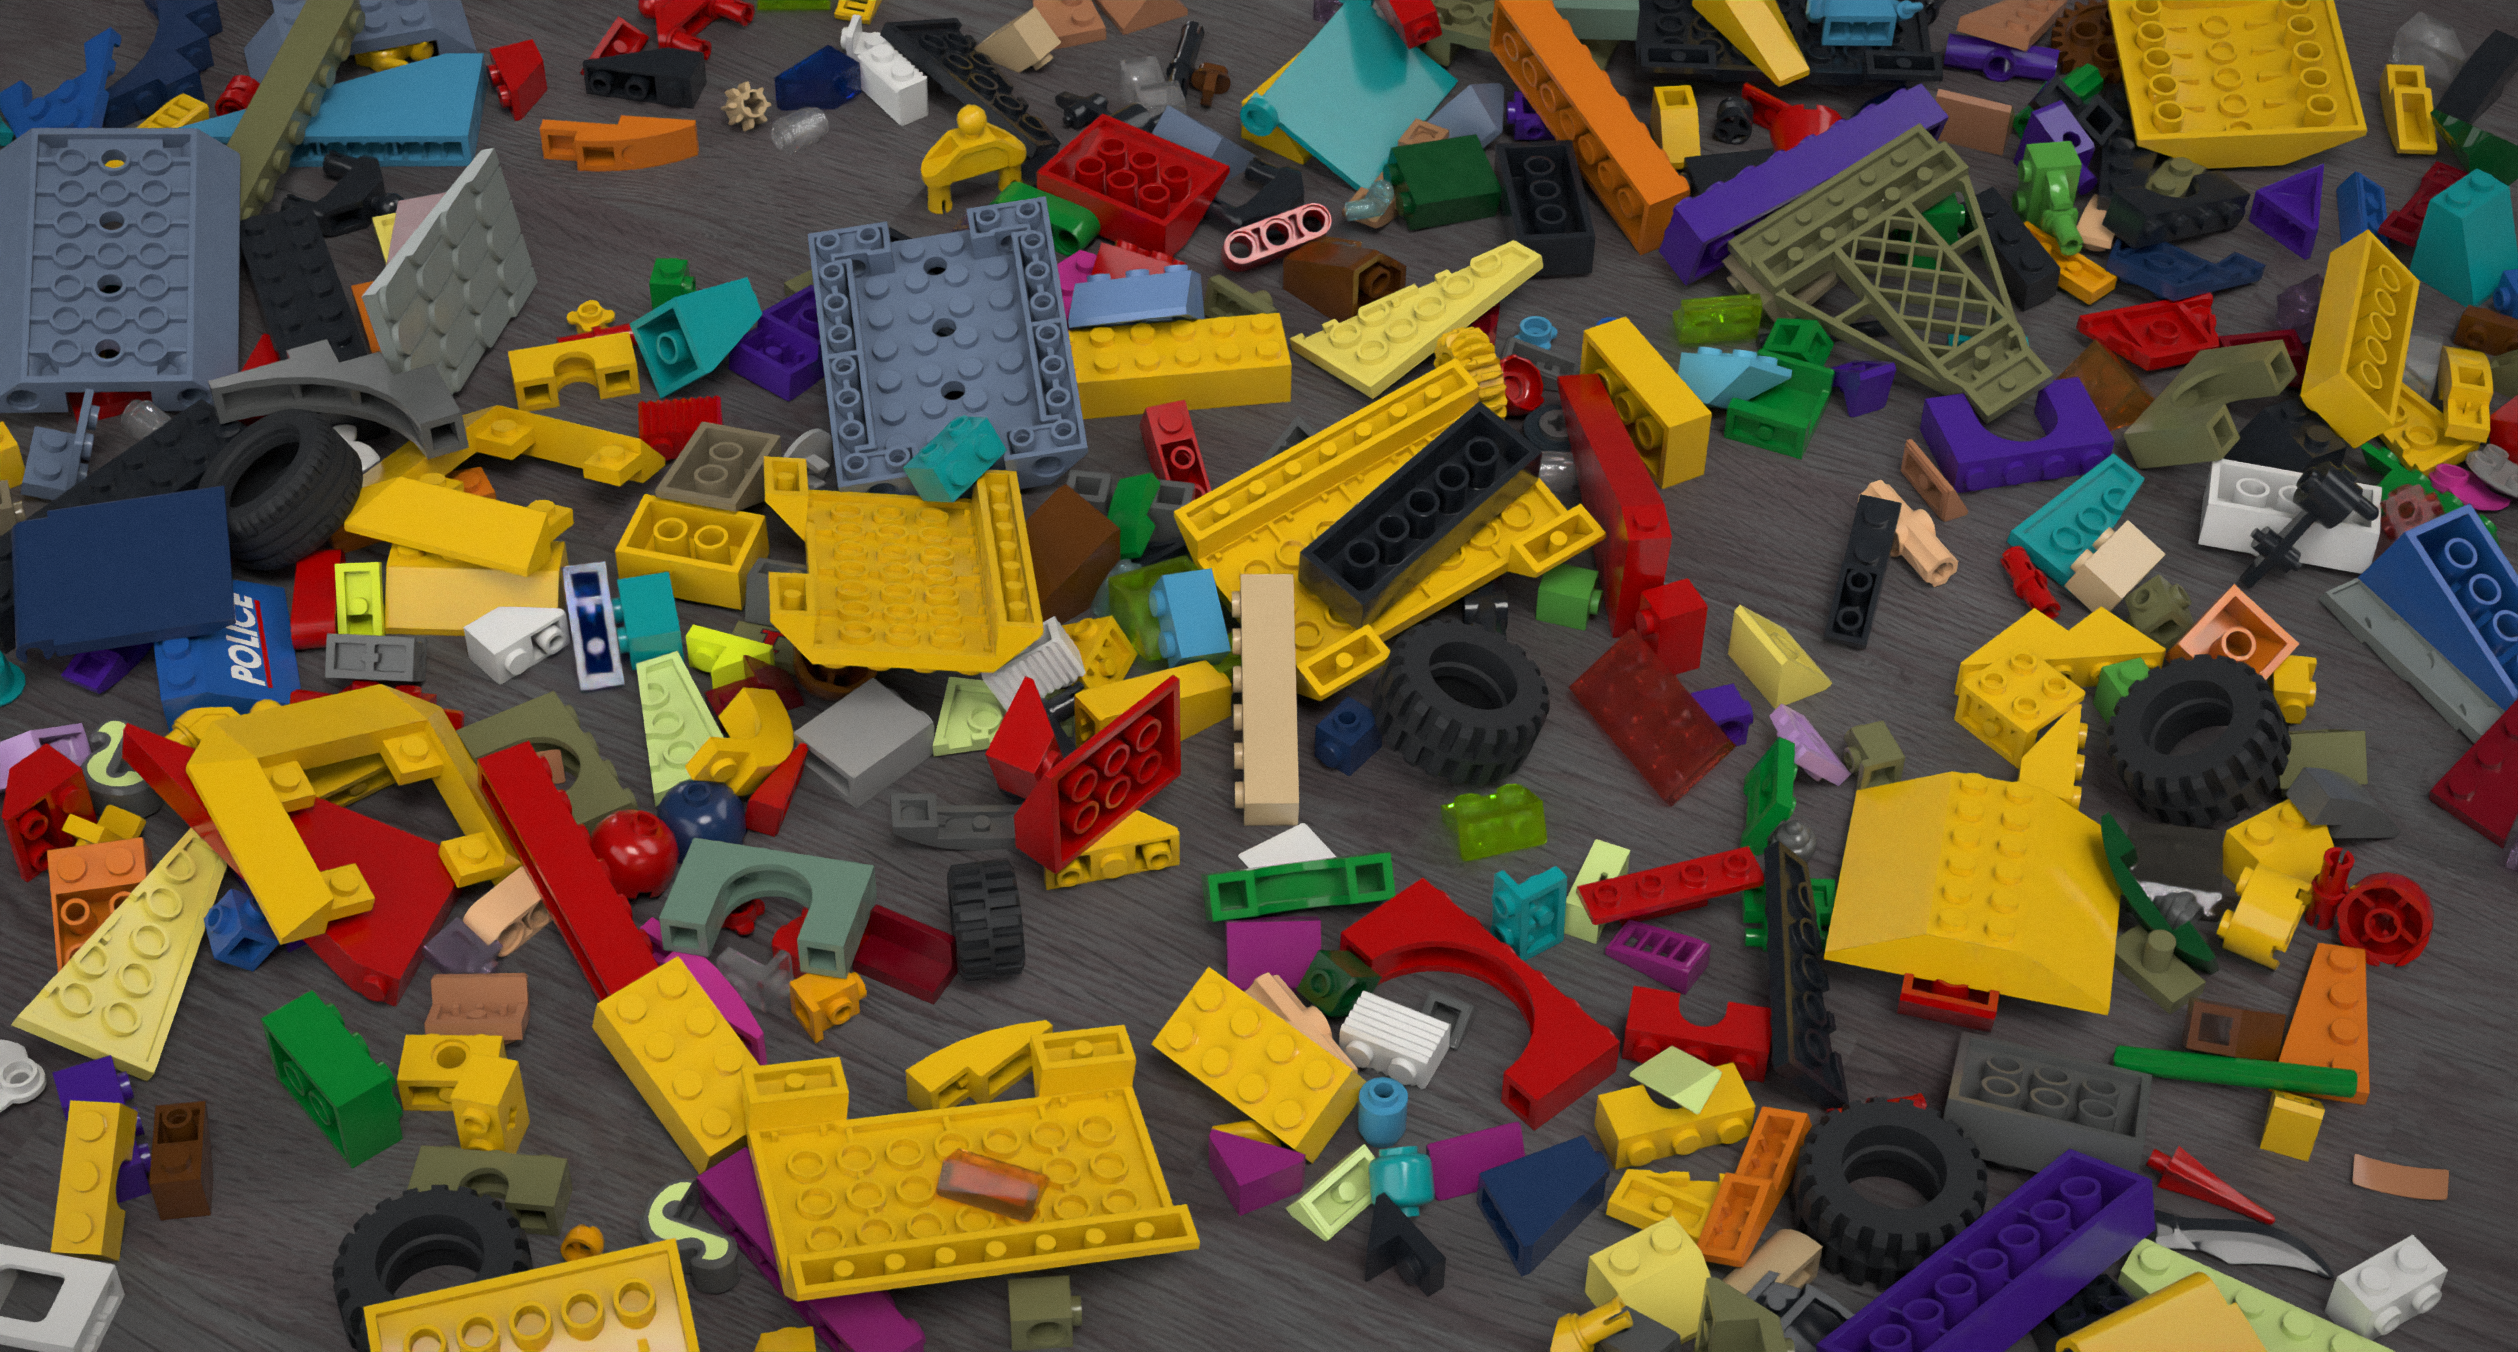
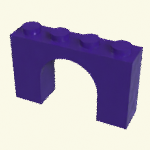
[1920,377,2115,493]

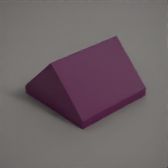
[1225,916,1321,994]

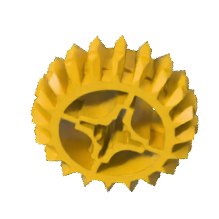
[1434,327,1508,420]

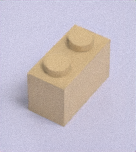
[2064,520,2166,612]

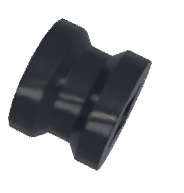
[1715,97,1754,145]

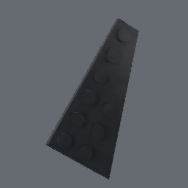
[880,18,1061,159]

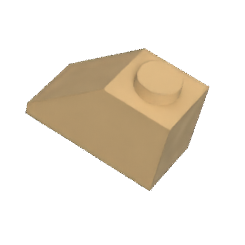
[975,7,1061,73]

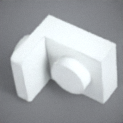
[841,15,892,66]

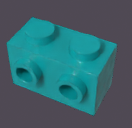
[903,415,1007,503]
[611,572,684,670]

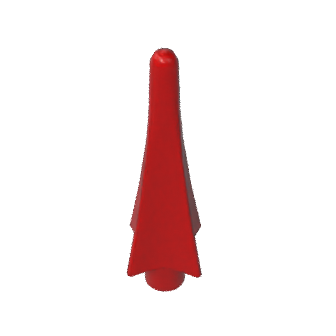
[2146,1146,2275,1225]

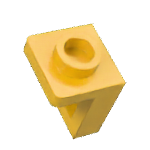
[62,804,146,847]

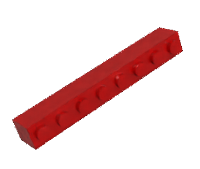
[478,741,663,1002]

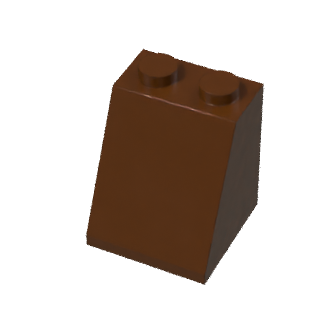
[1025,484,1121,625]

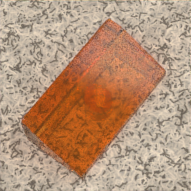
[936,1148,1050,1222]

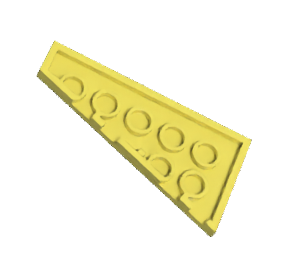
[1289,240,1543,399]
[11,828,228,1082]

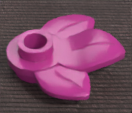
[2428,463,2511,511]

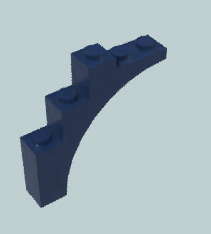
[102,0,223,128]

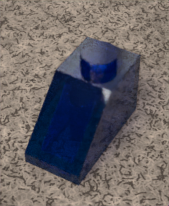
[774,45,862,111]

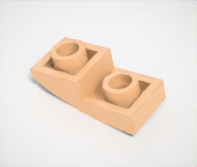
[2077,194,2118,251]

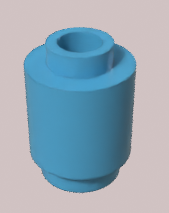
[1358,1077,1408,1148]

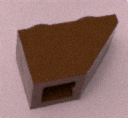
[2181,997,2286,1061]
[149,1101,214,1220]

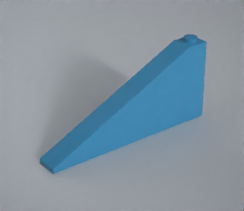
[178,53,488,167]

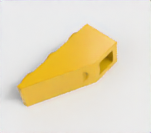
[2017,704,2088,810]

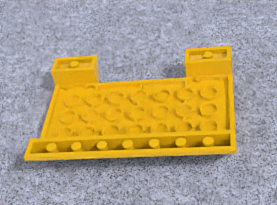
[1174,358,1607,701]
[763,456,1044,675]
[741,1025,1200,1301]

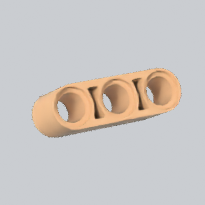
[462,866,553,957]

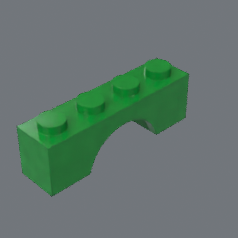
[1201,851,1396,922]

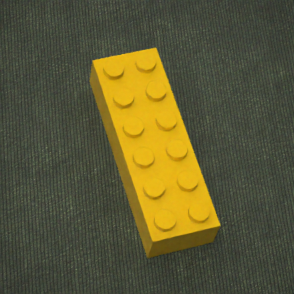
[2300,229,2420,449]
[1068,313,1292,419]

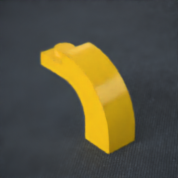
[685,687,794,796]

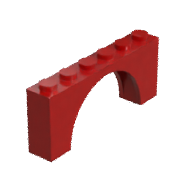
[1340,877,1620,1131]

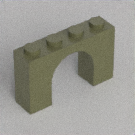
[2123,339,2297,469]
[456,691,638,835]

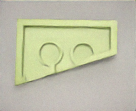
[933,677,1075,757]

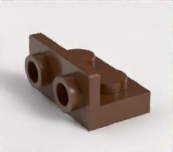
[2453,305,2518,356]

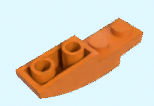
[539,115,699,172]

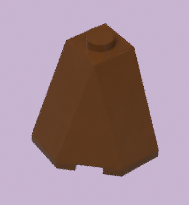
[1283,241,1407,323]

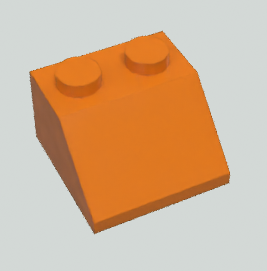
[2164,584,2299,680]

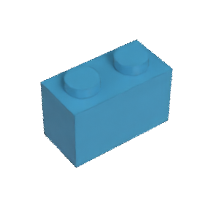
[1149,568,1231,668]

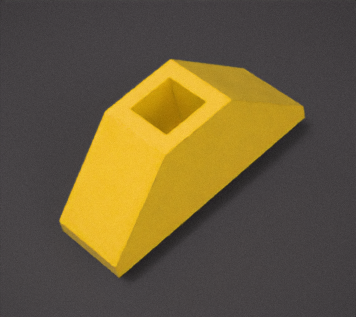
[1044,810,1180,890]

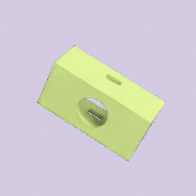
[1564,839,1630,944]

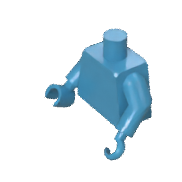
[1805,0,1923,46]

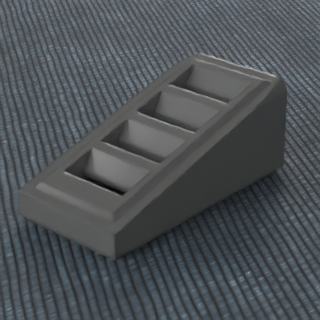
[1499,336,1581,391]

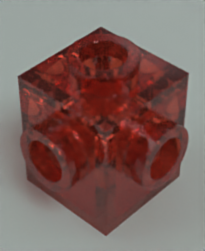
[2380,484,2446,540]

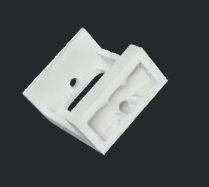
[0,1244,125,1352]

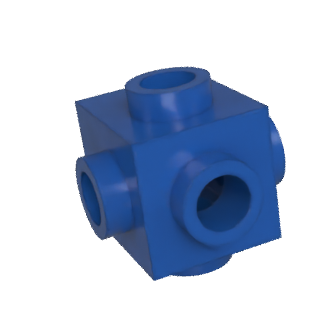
[203,888,279,972]

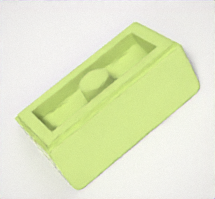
[1629,1046,1722,1115]
[1286,1144,1375,1242]

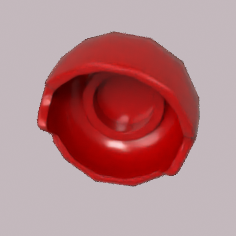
[1499,354,1544,416]

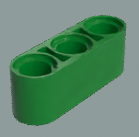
[989,181,1101,257]

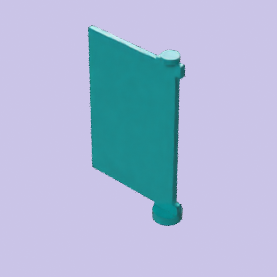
[1240,0,1458,191]

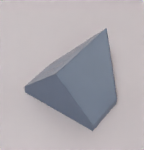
[1427,83,1504,148]

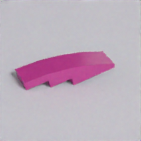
[640,917,767,1066]

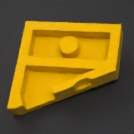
[1606,1169,1725,1245]

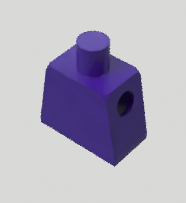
[2013,100,2098,195]

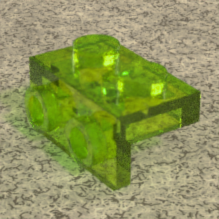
[1672,293,1763,344]
[1440,784,1548,861]

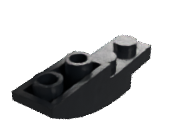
[1824,494,1902,649]

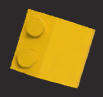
[2216,799,2340,912]

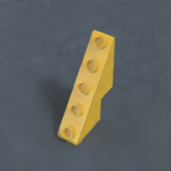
[1954,606,2166,696]

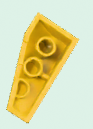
[1692,0,1810,87]

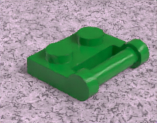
[1740,737,1798,856]

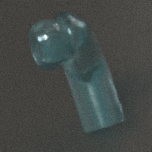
[1345,180,1394,222]
[1091,559,1143,617]

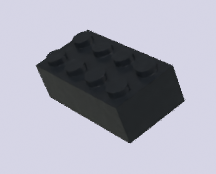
[1494,140,1596,277]

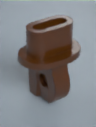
[1191,62,1231,107]

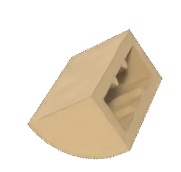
[1722,1229,1823,1295]

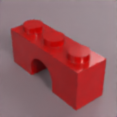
[1622,985,1772,1083]

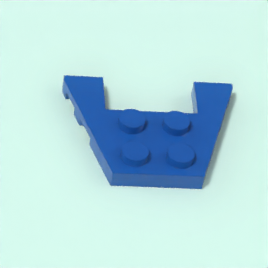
[0,27,121,138]

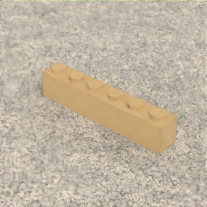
[1232,574,1299,826]

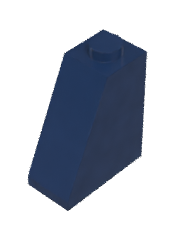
[1476,1135,1610,1277]

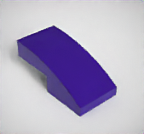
[61,642,154,694]

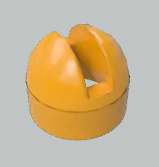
[560,1224,605,1262]

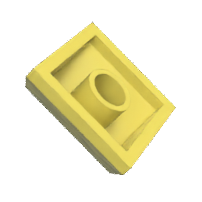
[1728,605,1832,709]

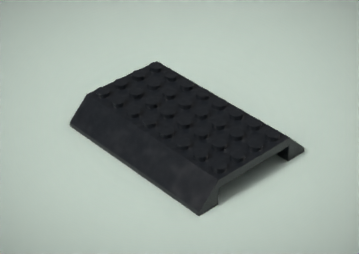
[1633,0,1943,88]

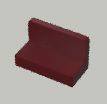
[852,904,958,1005]

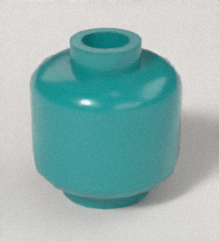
[1368,1146,1435,1217]

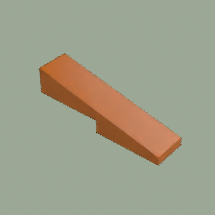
[1697,1106,1812,1268]

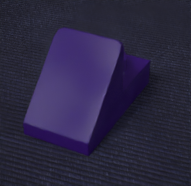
[1830,360,1896,418]

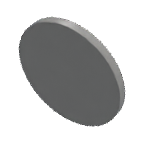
[783,428,833,490]

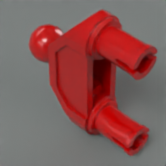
[638,0,755,61]

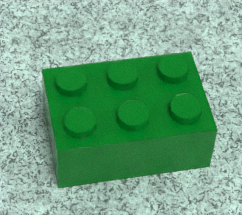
[261,990,403,1169]

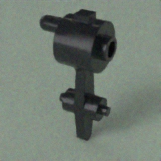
[1055,91,1164,134]
[2239,461,2379,588]

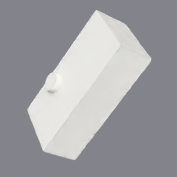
[2198,459,2382,574]

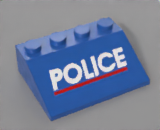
[153,580,302,733]

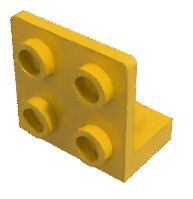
[1062,615,1138,691]
[1954,645,2085,769]

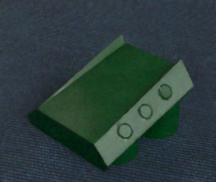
[2430,109,2518,186]

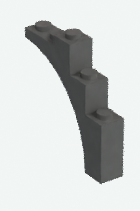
[208,339,469,459]

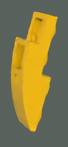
[2437,345,2493,443]

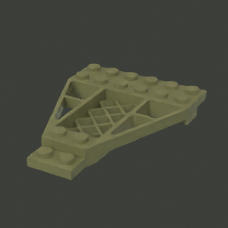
[1728,123,2054,424]

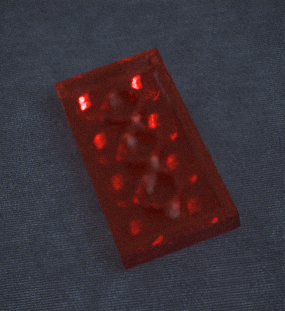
[1568,628,1737,807]

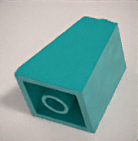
[2409,168,2518,308]
[630,277,763,399]

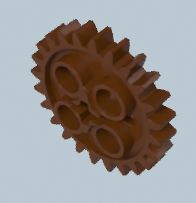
[2050,0,2123,91]

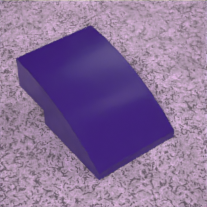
[729,284,825,402]

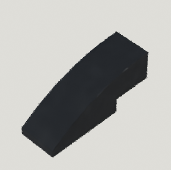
[2435,29,2518,125]

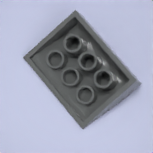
[1943,1031,2152,1174]

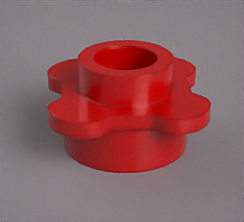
[721,899,765,935]

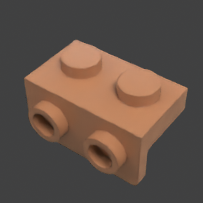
[425,973,531,1045]

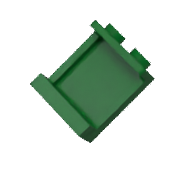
[1724,349,1835,459]

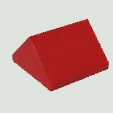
[1897,973,2000,1033]

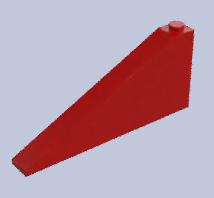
[1556,373,1672,638]
[122,723,466,1007]

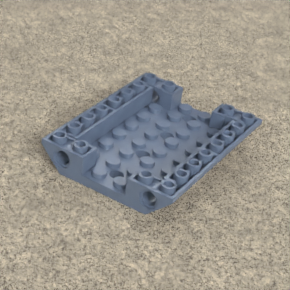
[0,128,241,413]
[808,196,1088,498]

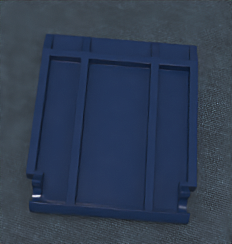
[11,486,236,663]

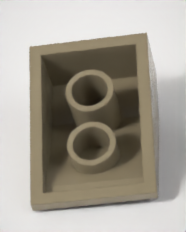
[655,422,782,512]

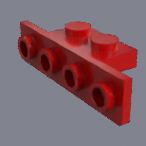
[1576,846,1765,926]

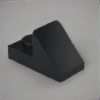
[1365,1192,1446,1297]

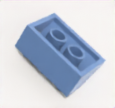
[1068,265,1205,329]

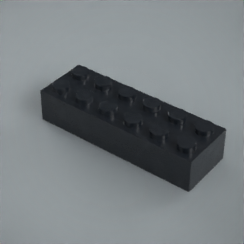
[1298,401,1542,630]

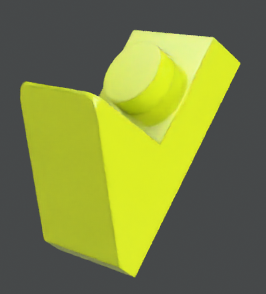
[335,562,386,636]
[686,625,775,689]

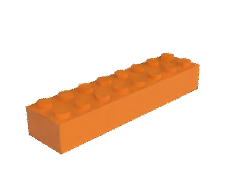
[1489,0,1690,256]

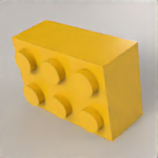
[615,494,770,610]

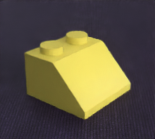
[1585,1215,1711,1345]

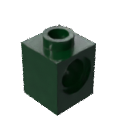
[1296,950,1382,1017]

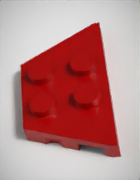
[2076,292,2220,371]

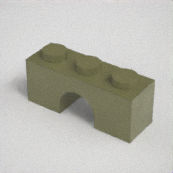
[407,1145,573,1236]

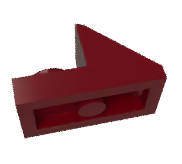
[704,655,804,733]

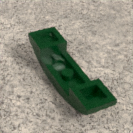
[2101,812,2219,975]

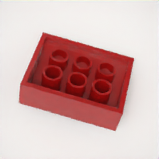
[1037,113,1230,257]
[1014,675,1181,874]

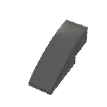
[2286,767,2400,838]

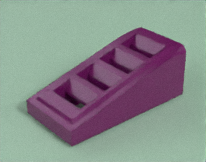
[1605,919,1711,995]

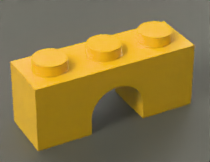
[508,332,641,412]
[1594,1062,1756,1170]
[51,1100,138,1261]

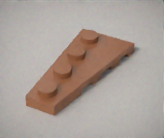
[1032,0,1106,50]
[1956,0,2068,51]

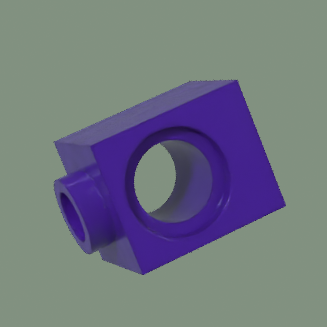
[1680,683,1753,755]

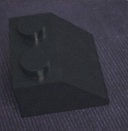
[2223,397,2347,473]

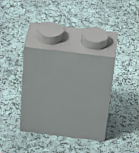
[793,678,935,809]

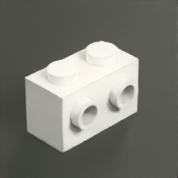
[2324,1235,2448,1341]

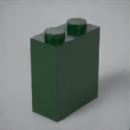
[1383,134,1502,230]

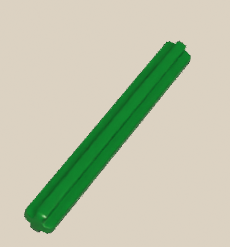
[2113,1045,2358,1098]

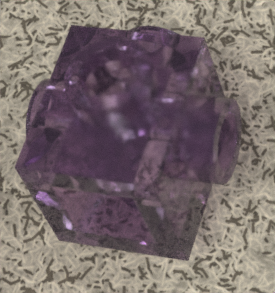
[2276,273,2324,344]

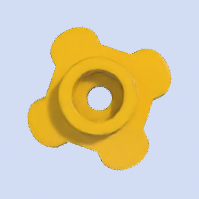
[567,300,615,334]

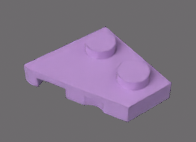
[1770,703,1851,786]

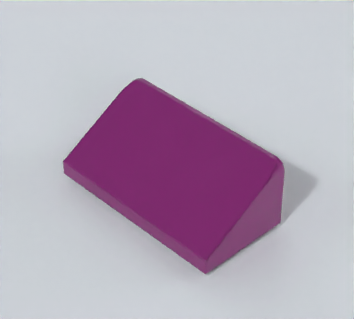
[1426,1121,1525,1201]

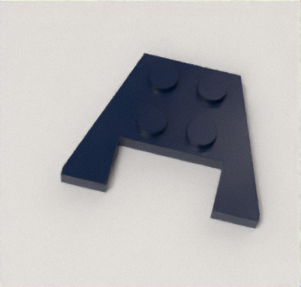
[2105,237,2266,301]

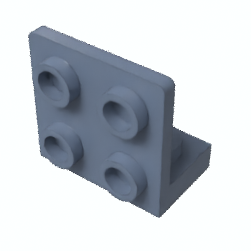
[20,388,100,500]

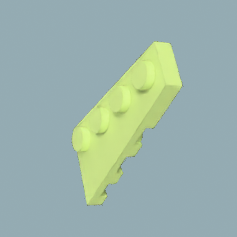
[636,651,725,806]

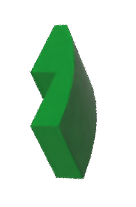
[1107,472,1161,561]

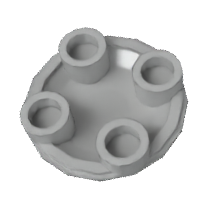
[2465,444,2518,498]

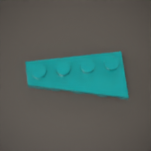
[2007,453,2145,593]

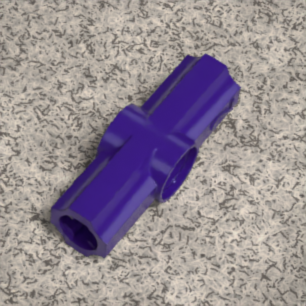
[1944,33,2059,82]

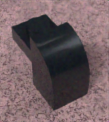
[2028,75,2123,149]

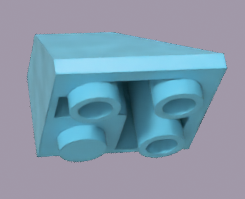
[1678,347,1792,409]

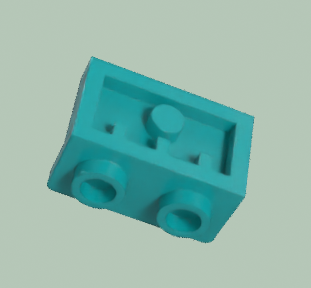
[1490,866,1567,961]

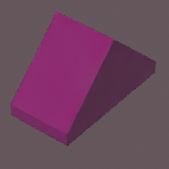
[1209,1129,1306,1216]

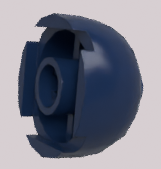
[657,778,748,864]

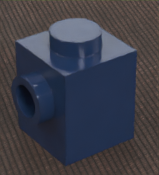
[1314,696,1382,777]

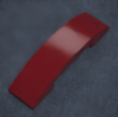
[2377,161,2469,248]

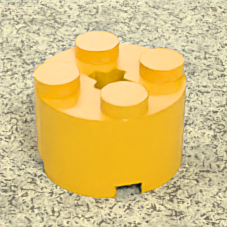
[2216,863,2313,970]

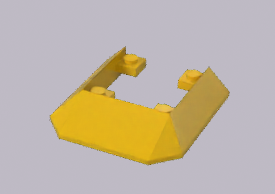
[343,405,665,578]
[186,684,522,945]

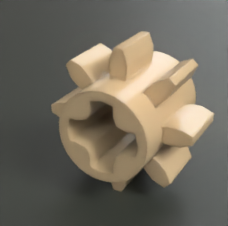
[721,82,771,131]

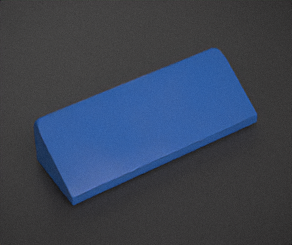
[2336,171,2391,252]

